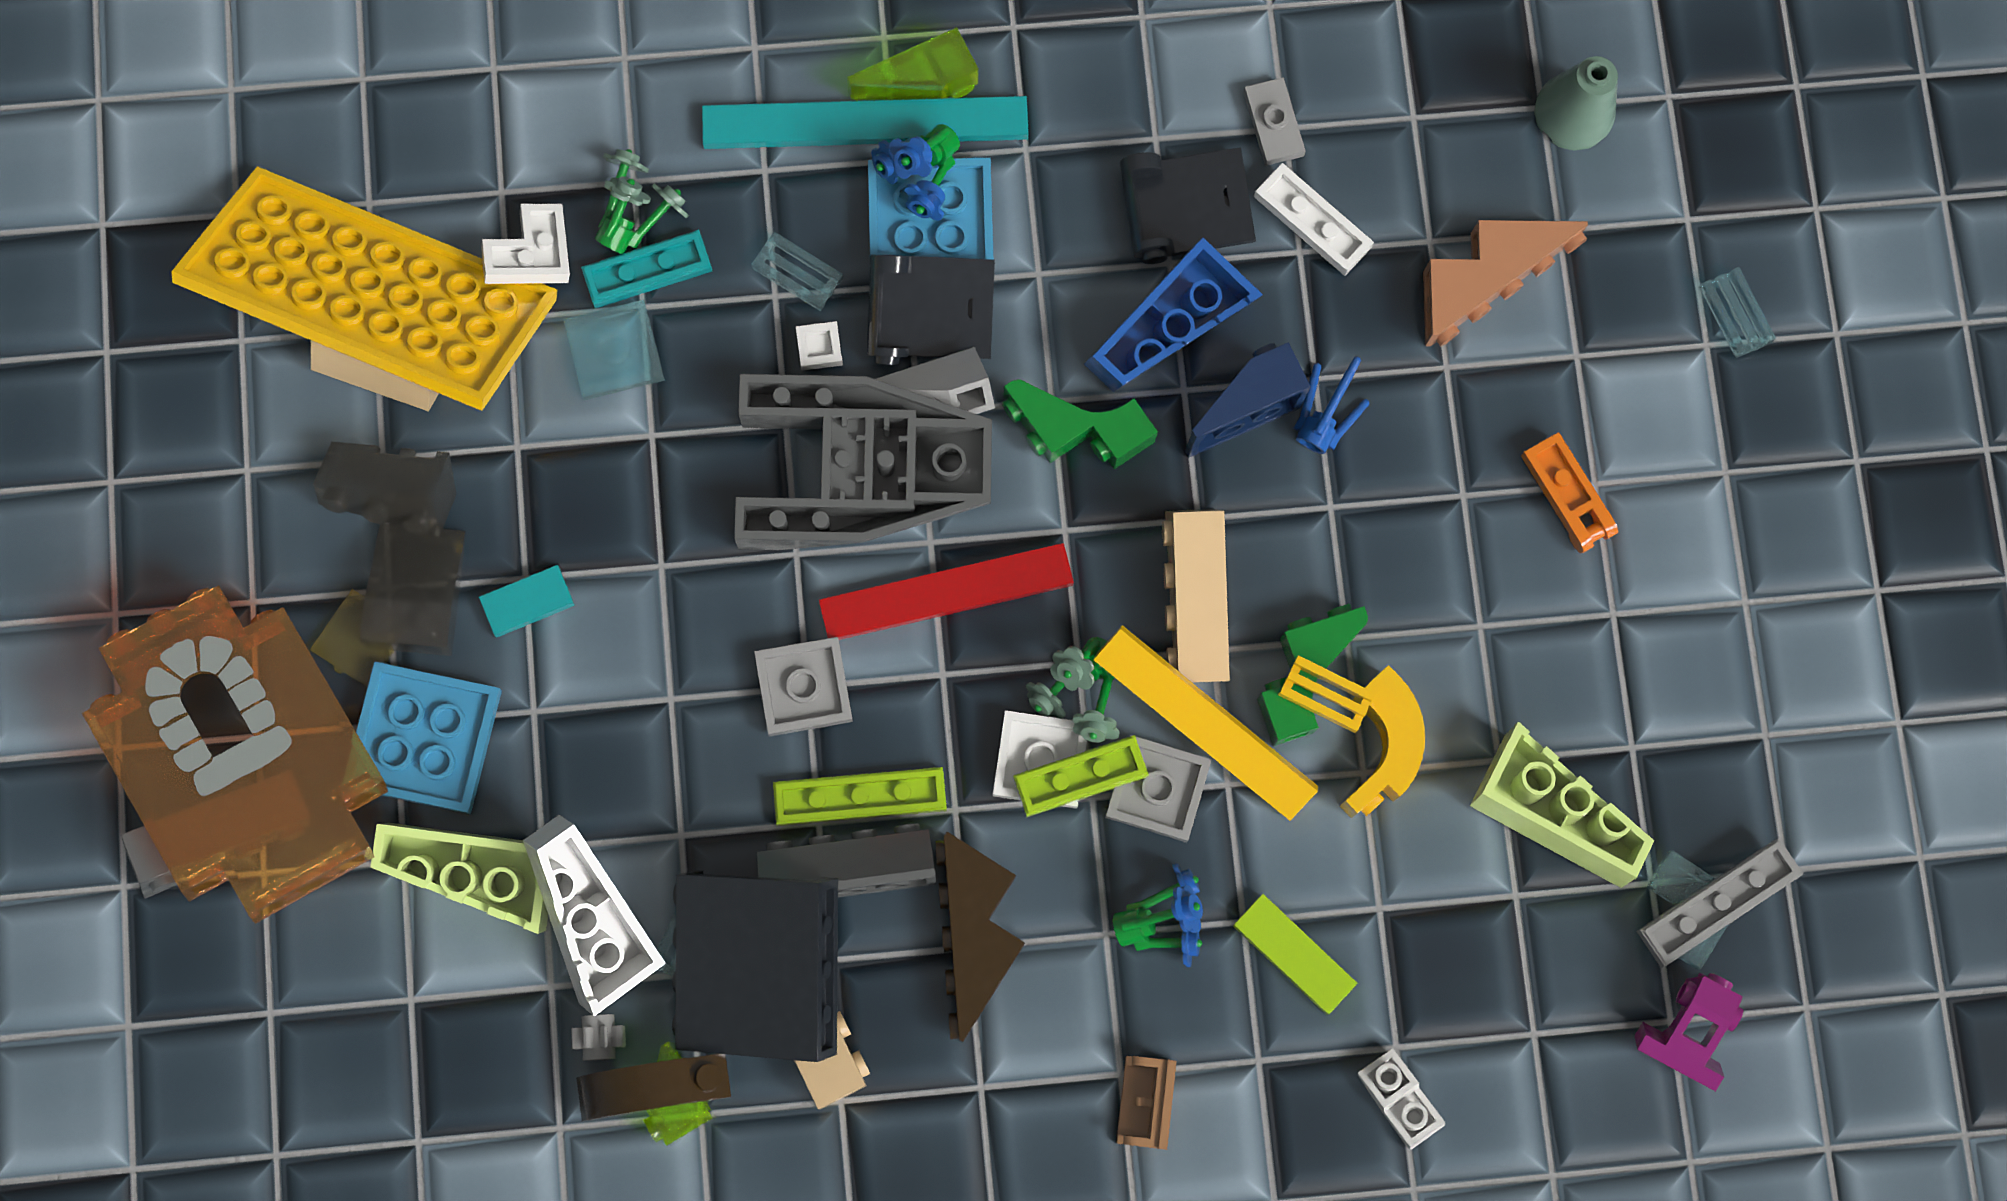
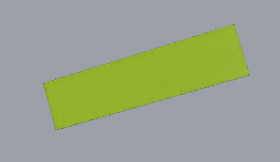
[773,767,947,826]

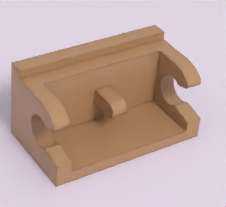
[1116,1056,1177,1150]

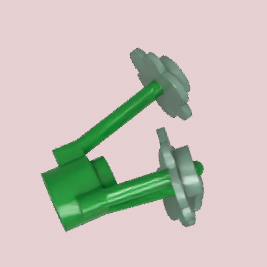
[594,149,689,254]
[1026,637,1120,743]

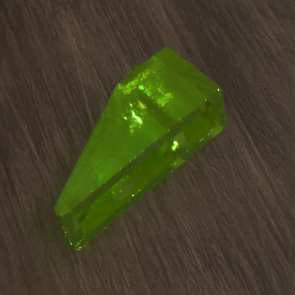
[847,27,979,100]

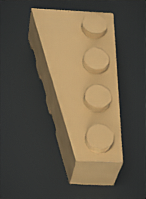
[1162,509,1230,682]

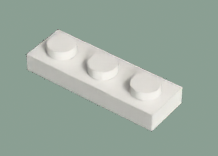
[1254,163,1374,276]

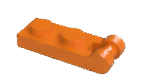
[1521,432,1618,553]

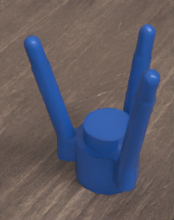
[1293,356,1369,454]

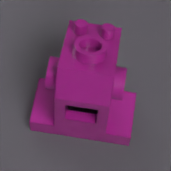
[1634,973,1744,1092]

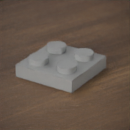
[754,637,853,736]
[1105,735,1212,843]

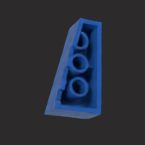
[1084,238,1263,392]

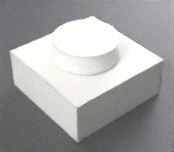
[796,321,843,371]

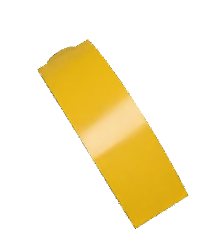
[1340,665,1425,818]

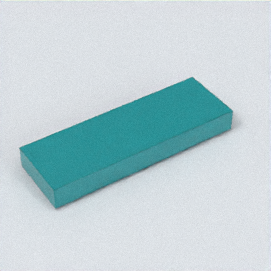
[581,230,712,309]

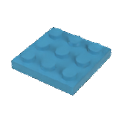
[868,158,994,259]
[342,662,502,815]

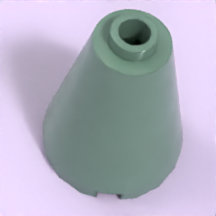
[1534,56,1618,151]

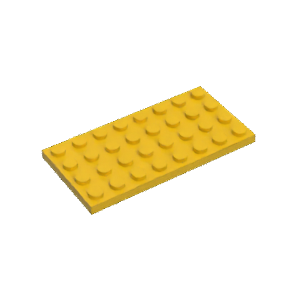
[172,166,557,411]

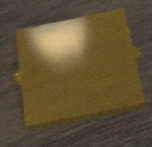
[310,589,411,687]

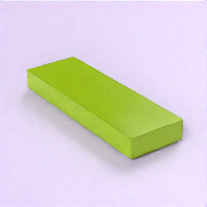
[1013,735,1149,818]
[1233,894,1358,1015]

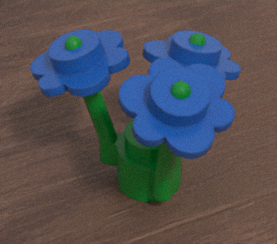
[1113,863,1203,967]

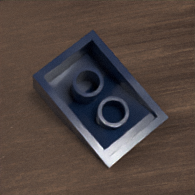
[1185,342,1311,458]

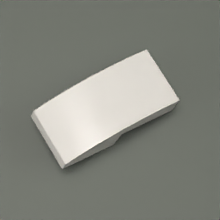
[1358,1048,1445,1150]

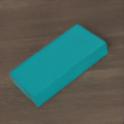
[479,565,575,638]

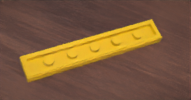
[1094,625,1318,821]

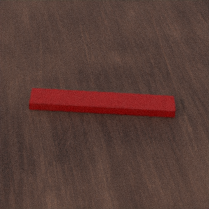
[819,543,1074,640]

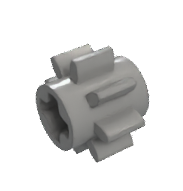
[571,1014,626,1061]

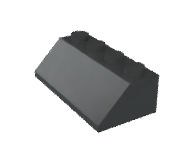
[757,824,936,898]

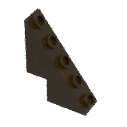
[935,832,1025,1043]

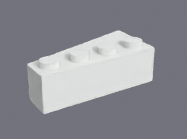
[523,815,665,1016]

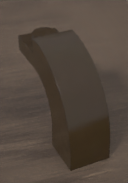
[576,1054,731,1121]

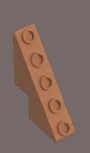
[1423,220,1588,347]

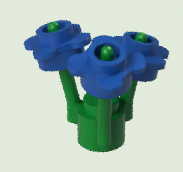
[871,124,960,221]

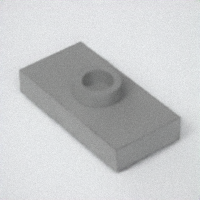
[1243,77,1306,166]

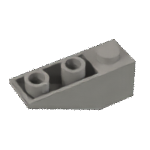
[875,347,995,414]

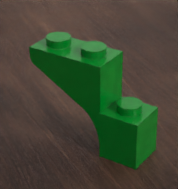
[1002,379,1158,469]
[1257,604,1368,747]

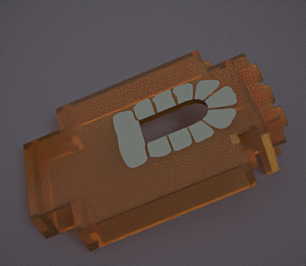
[82,585,388,924]

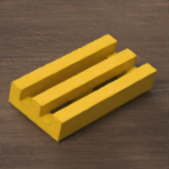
[1278,655,1376,733]

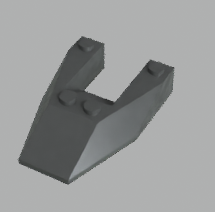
[734,374,992,550]

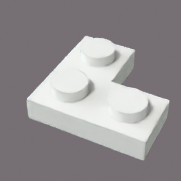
[481,204,570,284]

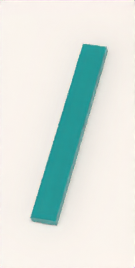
[702,96,1029,149]

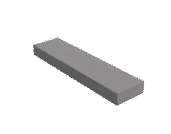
[1636,838,1803,967]

